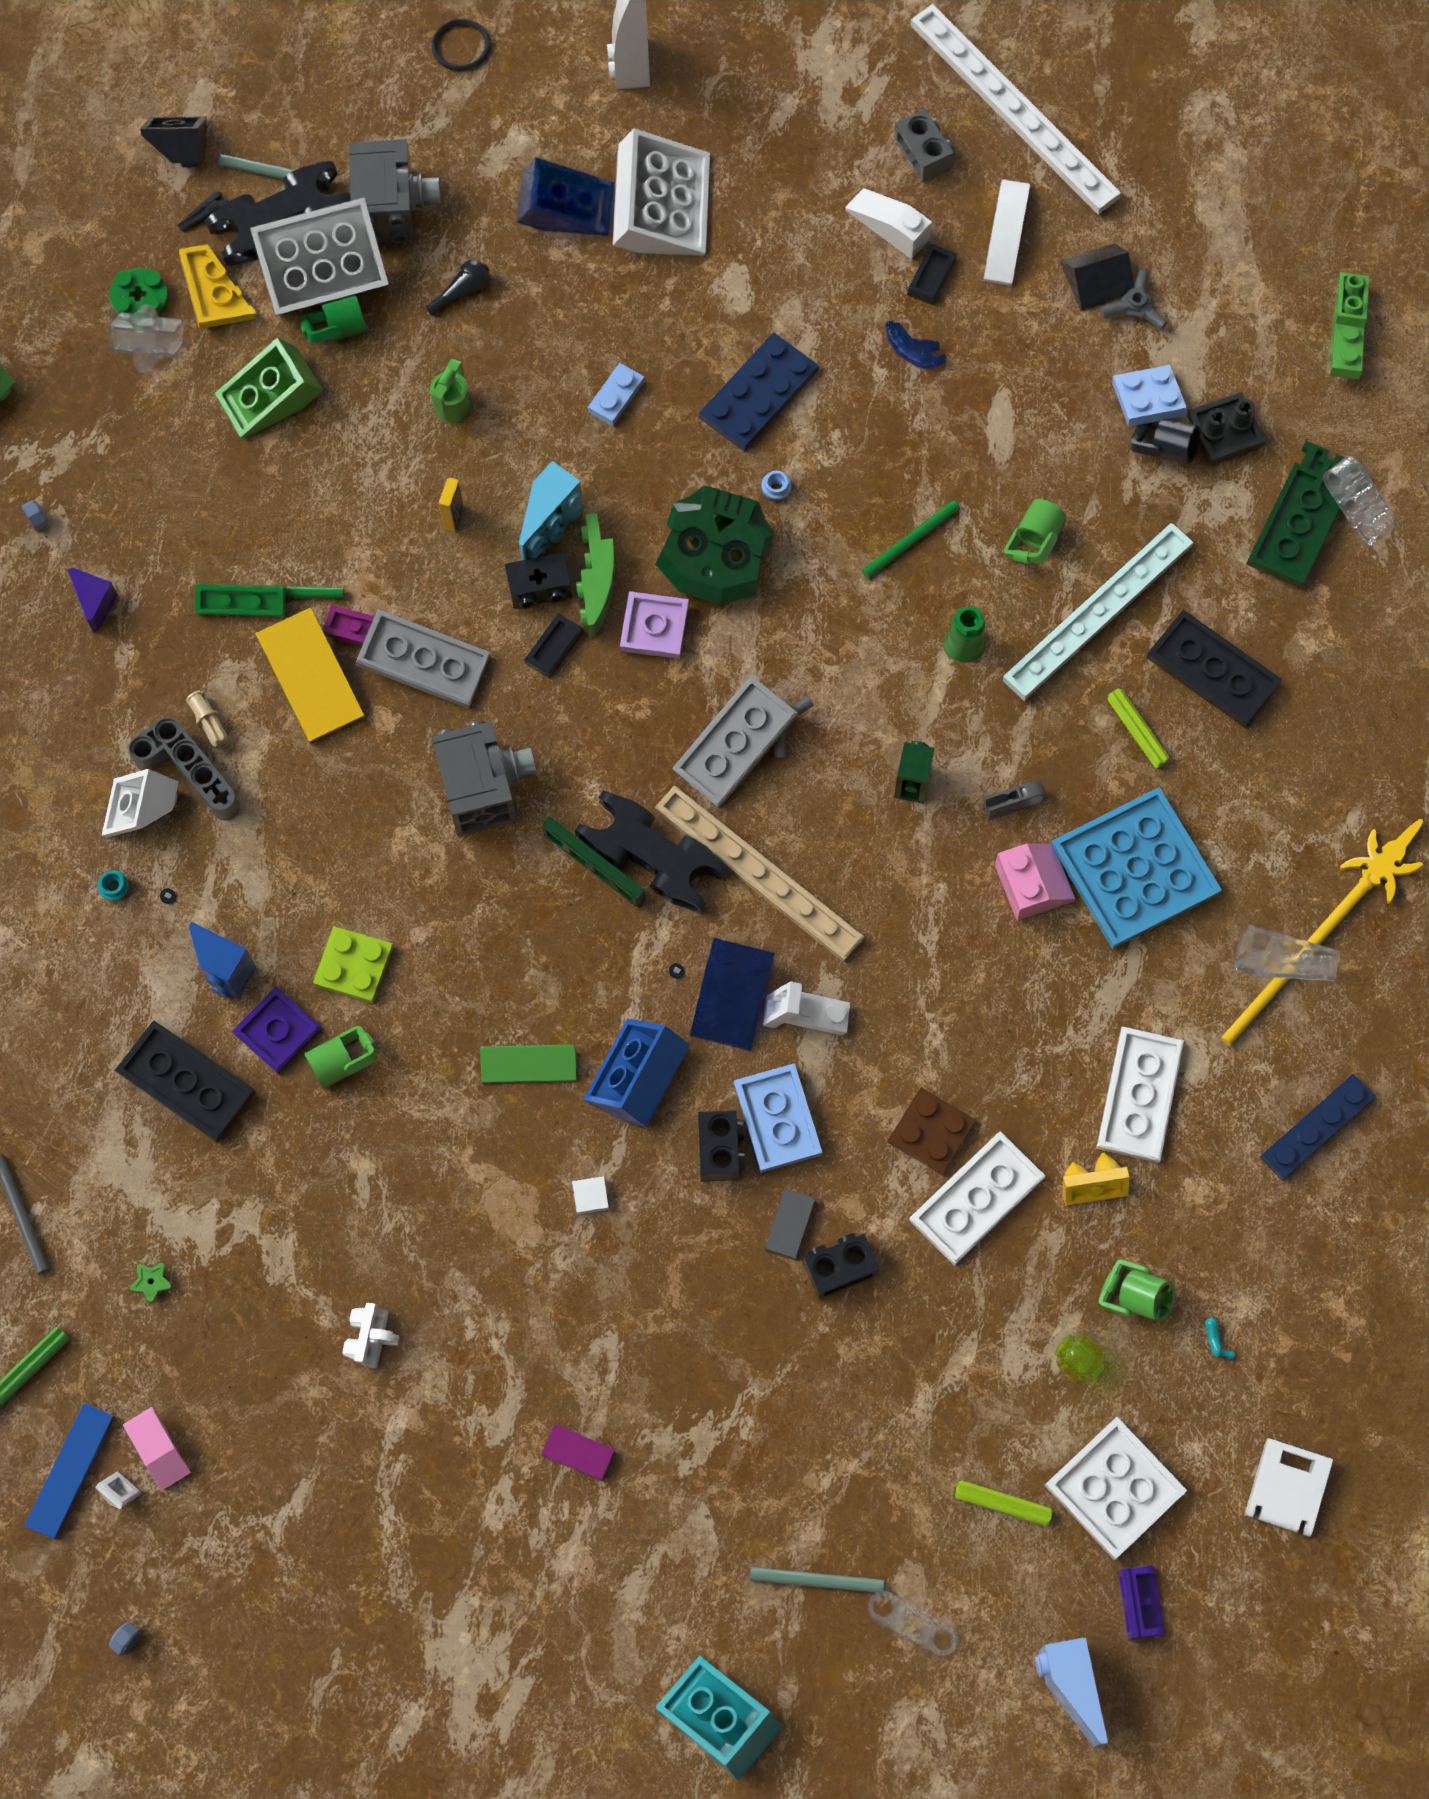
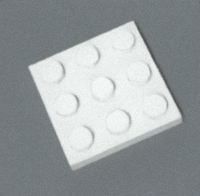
[1045,1417,1187,1560]

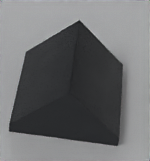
[1060,243,1135,311]

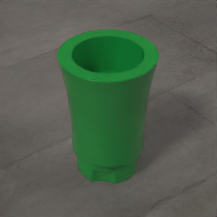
[944,605,986,663]

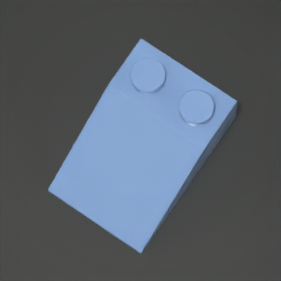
[1035,1637,1108,1747]

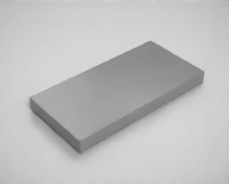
[355,609,491,709]
[672,675,799,808]

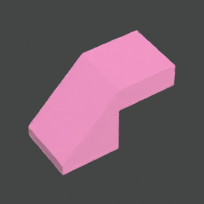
[123,1407,191,1490]

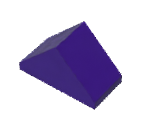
[68,568,117,633]

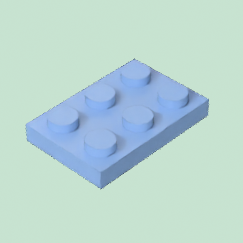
[734,1063,822,1173]

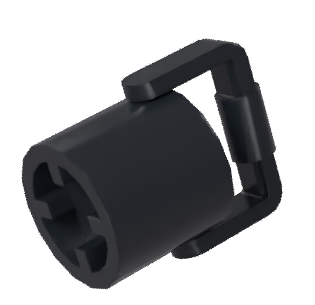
[1131,419,1200,463]

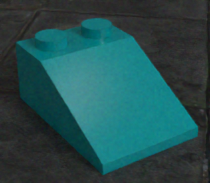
[655,1655,782,1781]

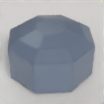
[22,500,48,531]
[109,1622,142,1656]

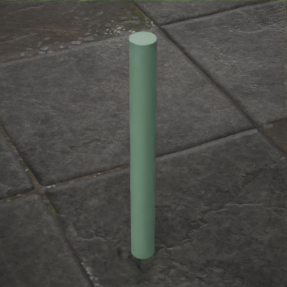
[219,154,331,189]
[750,1567,884,1593]

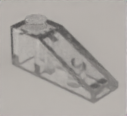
[1233,924,1340,981]

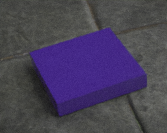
[232,987,322,1075]

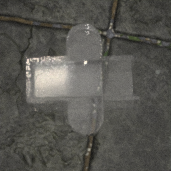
[110,305,184,373]

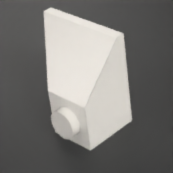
[102,769,179,838]

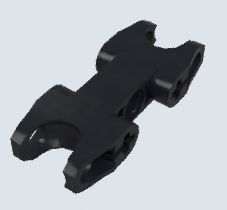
[205,161,351,266]
[575,790,730,914]

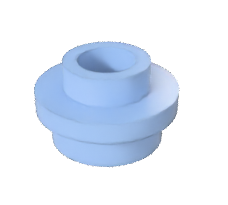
[762,471,791,500]

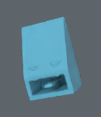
[519,461,583,560]

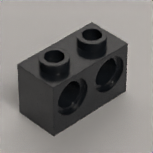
[698,1110,745,1182]
[804,1233,880,1300]

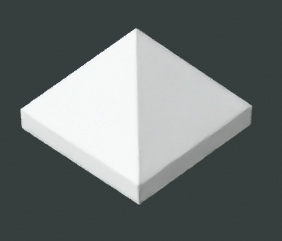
[96,1471,141,1509]

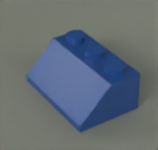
[583,1018,690,1127]

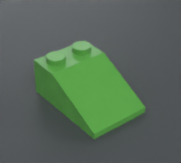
[215,337,323,439]

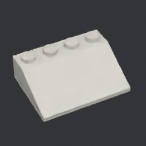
[613,128,710,256]
[250,198,389,315]

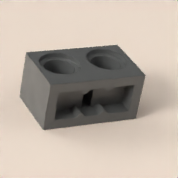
[894,109,955,182]

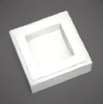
[572,1176,609,1215]

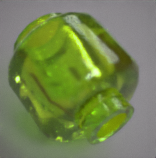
[1054,1333,1105,1382]

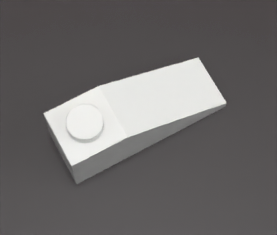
[845,188,932,259]

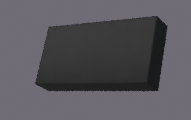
[907,244,957,306]
[524,613,584,679]

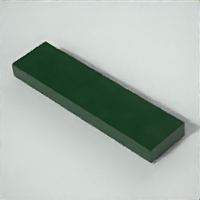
[542,816,646,908]

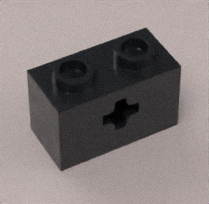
[505,552,572,609]

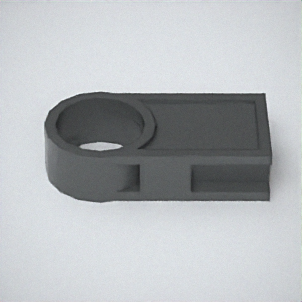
[983,781,1047,820]

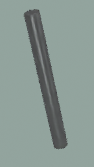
[0,1155,50,1275]

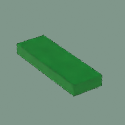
[195,583,287,617]

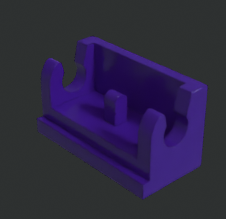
[1118,1566,1166,1640]

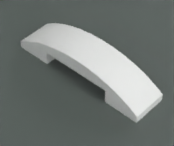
[983,179,1030,286]

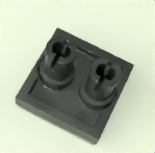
[1186,392,1266,465]

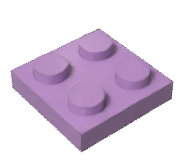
[620,591,689,659]

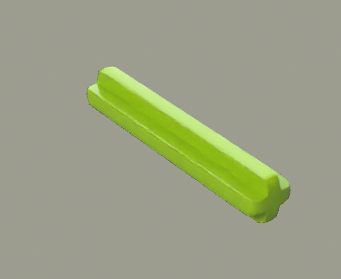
[1108,688,1169,768]
[955,1480,1052,1526]

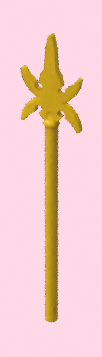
[1221,819,1423,1046]

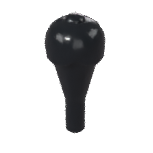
[426,259,491,315]

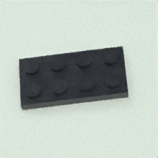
[1146,609,1282,728]
[115,1020,256,1143]

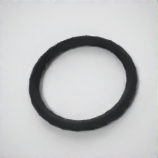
[431,18,491,71]

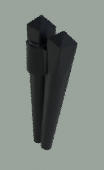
[178,191,228,231]

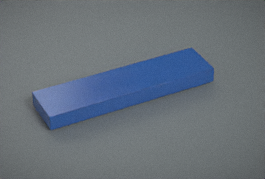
[24,1403,115,1540]

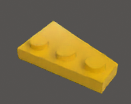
[179,244,257,329]

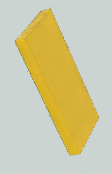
[256,608,364,743]

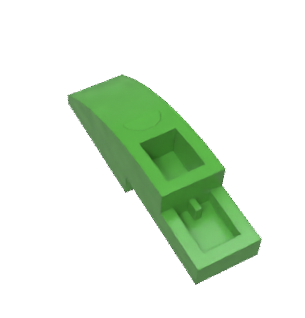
[1329,272,1369,379]
[576,513,615,637]

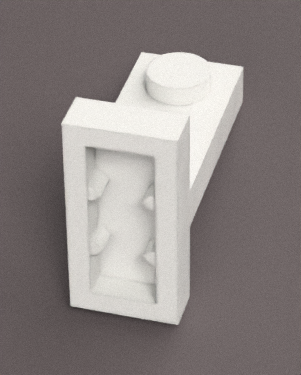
[763,981,850,1035]

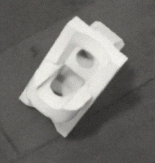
[343,1303,399,1369]

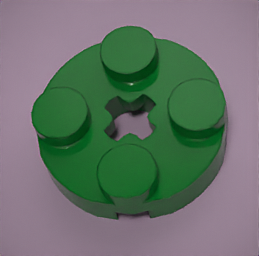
[109,268,169,325]

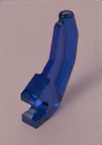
[885,320,946,368]

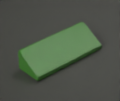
[480,1045,577,1083]

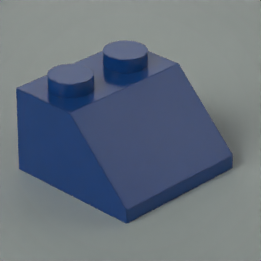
[189,922,256,999]

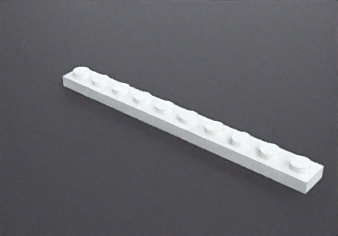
[911,4,1121,215]

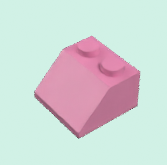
[995,843,1076,921]

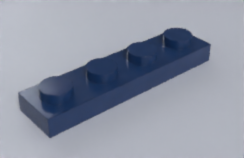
[1260,1074,1376,1181]

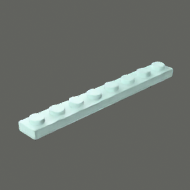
[1003,523,1193,701]

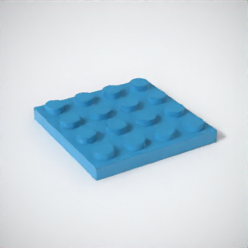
[1051,787,1222,949]

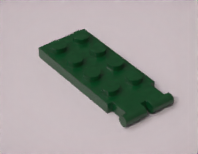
[1246,440,1361,589]

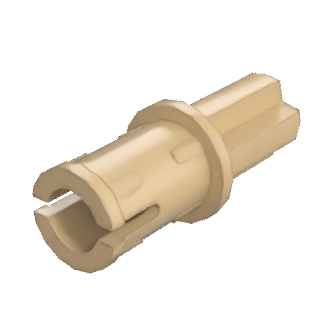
[186,691,228,747]

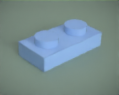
[588,363,645,426]

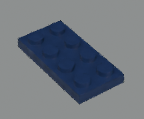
[699,332,819,452]

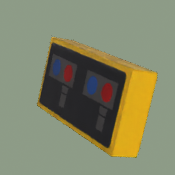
[439,478,464,532]

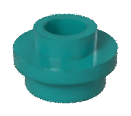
[97,870,129,901]

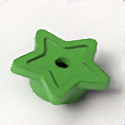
[130,1263,172,1304]

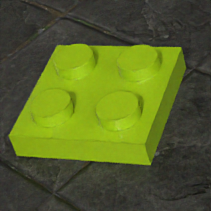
[313,926,394,1004]

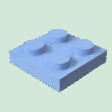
[1112,365,1187,427]

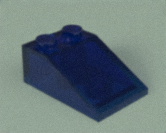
[516,157,615,236]
[690,938,775,1051]

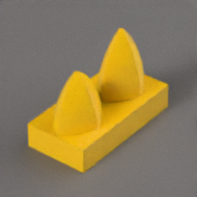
[1063,1152,1130,1206]

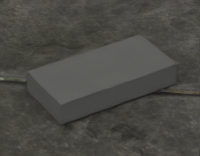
[765,1188,815,1260]

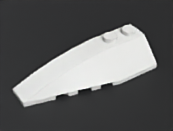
[607,0,650,89]

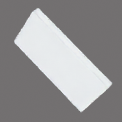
[1096,1027,1184,1163]
[909,1131,1046,1266]

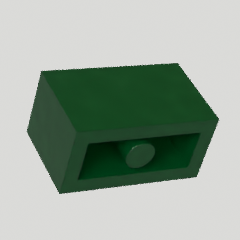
[894,741,935,804]

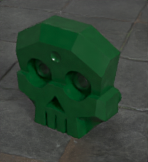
[655,485,775,605]

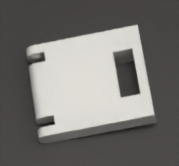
[1245,1438,1333,1537]

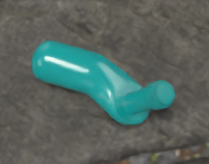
[1205,1318,1235,1359]

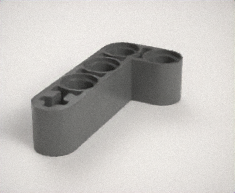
[128,717,240,821]

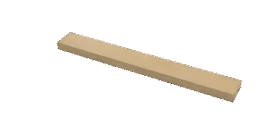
[655,785,864,962]

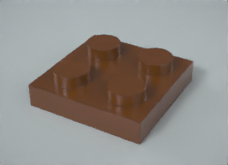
[888,1087,976,1175]

